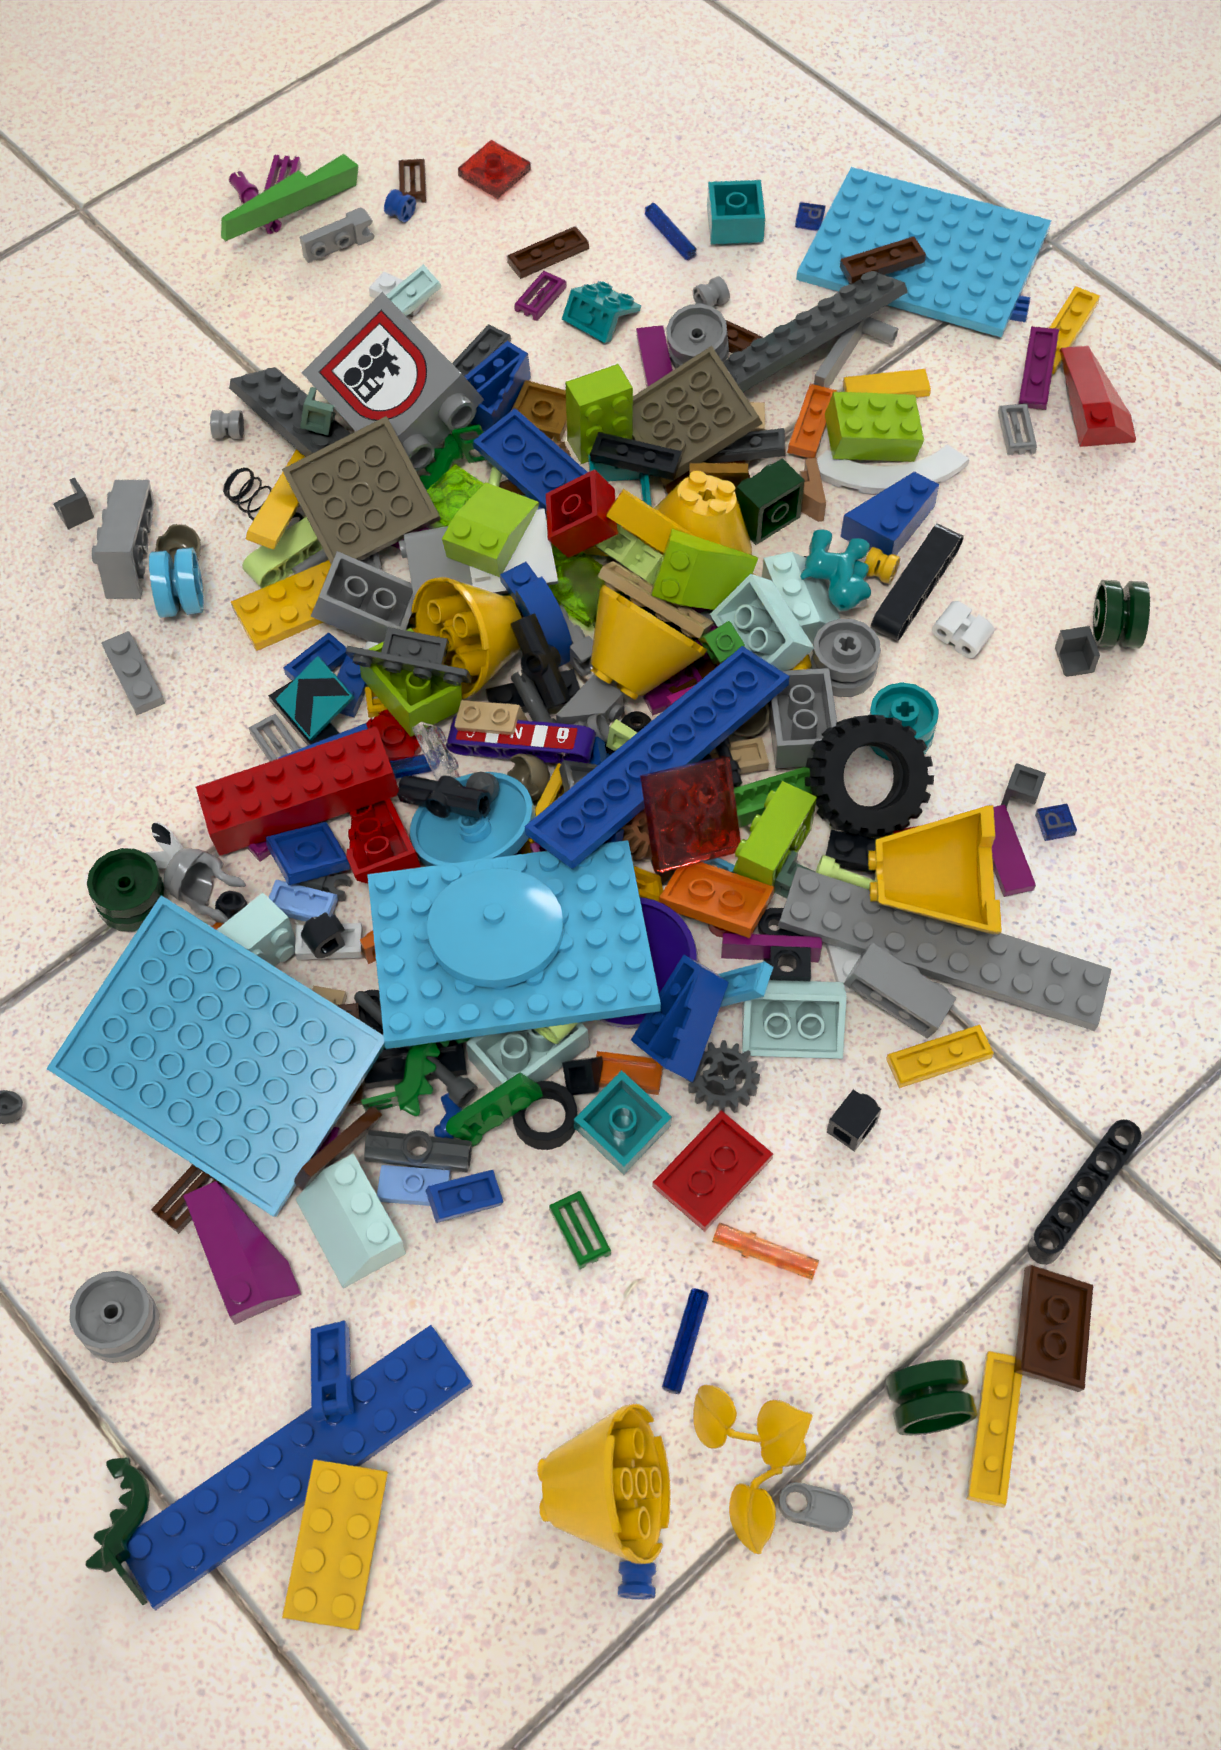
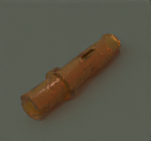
[712,1222,819,1280]

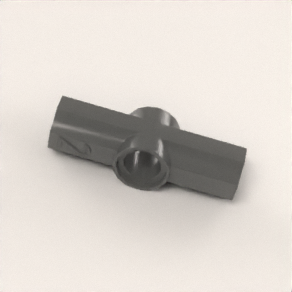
[364,1130,472,1173]

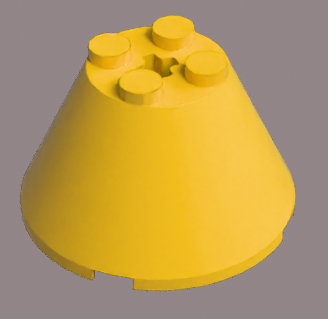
[636,471,752,555]
[411,577,522,699]
[590,584,707,700]
[537,1404,671,1564]

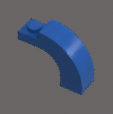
[500,562,572,667]

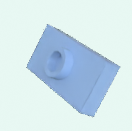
[269,879,338,922]
[377,1165,451,1206]

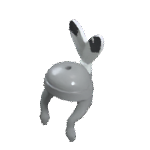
[146,822,246,924]

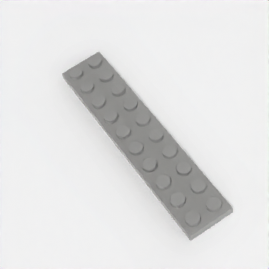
[778,866,1112,1031]

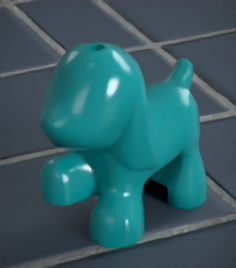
[800,529,871,611]

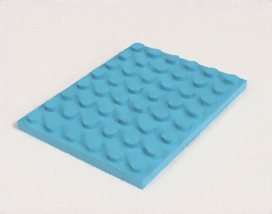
[796,167,1052,338]
[367,840,661,1049]
[46,895,385,1217]

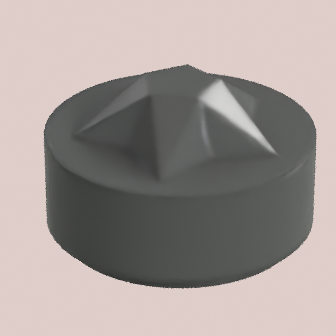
[466,772,499,802]
[0,1090,23,1124]

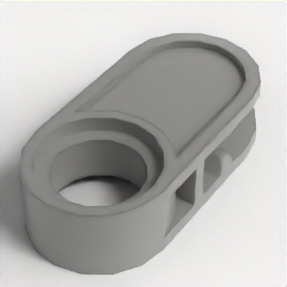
[778,1482,853,1532]

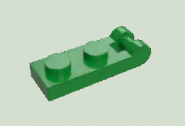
[446,1072,543,1147]

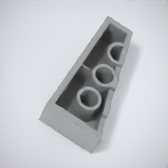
[92,480,154,599]

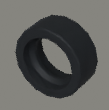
[512,1081,577,1150]

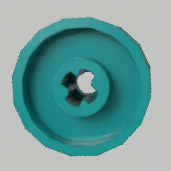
[869,682,939,761]

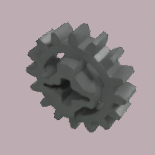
[686,1040,760,1113]

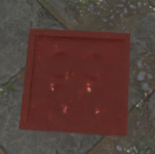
[640,756,741,873]

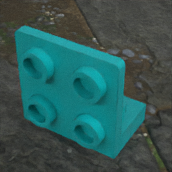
[562,281,642,343]

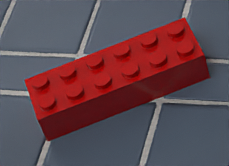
[196,726,399,856]

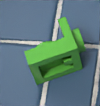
[698,621,745,664]

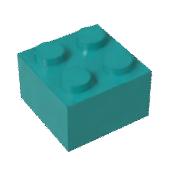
[707,180,765,244]
[574,1070,672,1175]

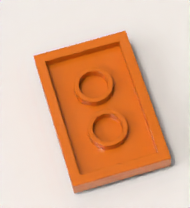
[659,856,775,938]

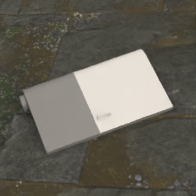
[399,508,558,598]

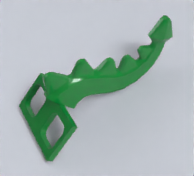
[419,425,486,495]
[361,1037,472,1117]

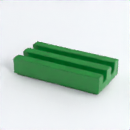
[549,1191,611,1270]

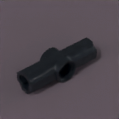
[510,613,571,709]
[397,775,492,818]

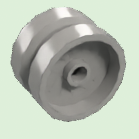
[666,304,729,369]
[811,619,881,697]
[69,1271,159,1363]

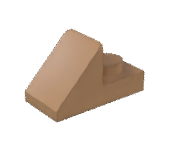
[799,458,826,522]

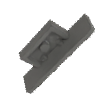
[346,627,472,686]

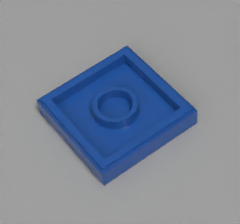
[266,822,350,885]

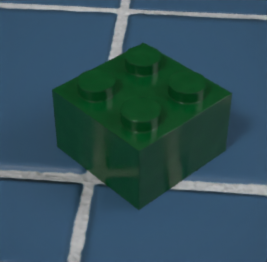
[736,458,805,545]

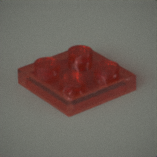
[458,140,531,199]

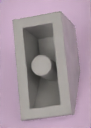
[556,675,625,725]

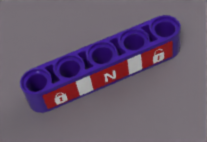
[446,716,596,764]

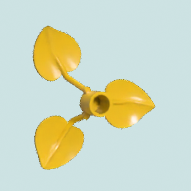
[693,1385,813,1554]

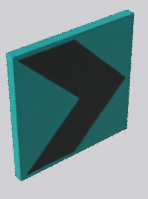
[275,656,355,741]

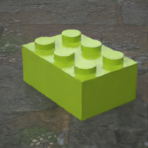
[565,364,633,464]
[825,392,924,462]
[360,628,462,737]
[733,781,817,894]

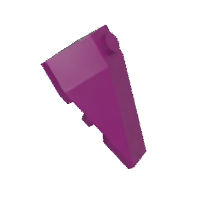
[183,1181,302,1325]

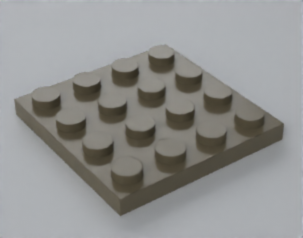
[633,346,763,486]
[282,416,441,564]

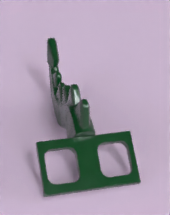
[85,1458,150,1606]

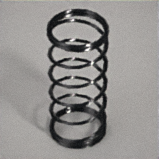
[223,467,305,521]

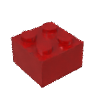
[546,469,618,558]

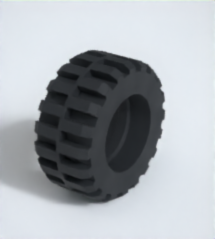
[805,715,934,837]

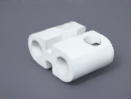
[932,601,995,658]

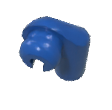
[434,1093,463,1139]

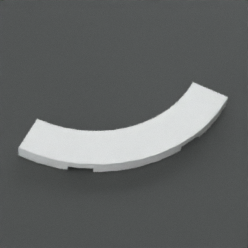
[817,444,970,495]

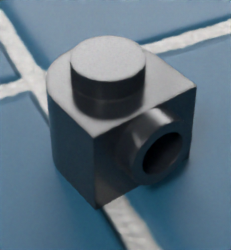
[301,912,345,959]

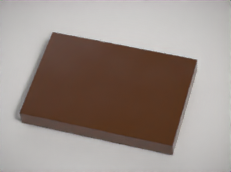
[1014,1265,1093,1392]

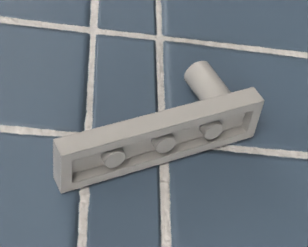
[814,315,899,388]

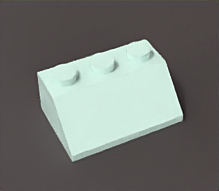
[762,551,841,644]
[710,574,814,671]
[742,980,847,1059]
[296,1153,406,1289]

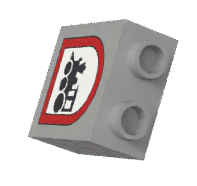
[301,292,484,471]

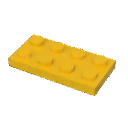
[231,560,331,651]
[282,1459,388,1631]

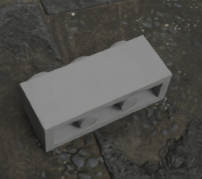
[844,942,956,1039]

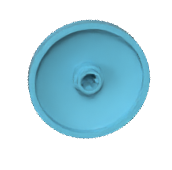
[410,772,536,867]
[427,868,563,988]

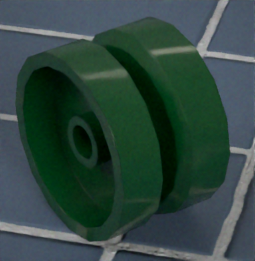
[1093,579,1150,648]
[87,848,168,932]
[885,1359,978,1436]

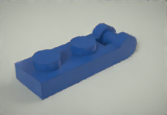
[311,1320,354,1422]

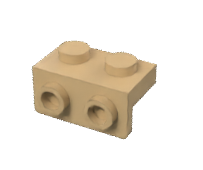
[454,700,528,735]

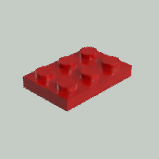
[652,1110,773,1232]

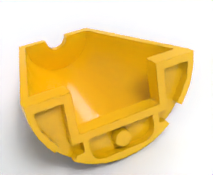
[868,805,1002,935]

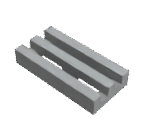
[998,404,1037,455]
[248,713,300,762]

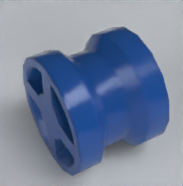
[384,189,416,222]
[618,1561,656,1600]

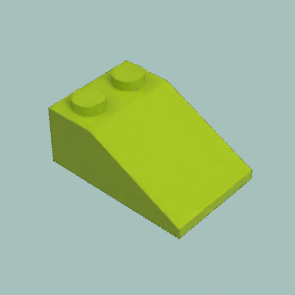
[442,482,539,577]
[651,529,758,610]

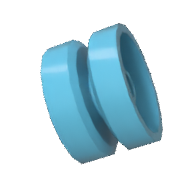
[149,547,204,618]

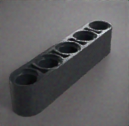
[871,523,964,641]
[1028,1119,1141,1265]

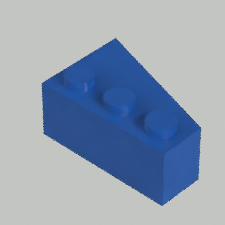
[464,341,531,432]
[840,471,939,555]
[631,954,729,1082]

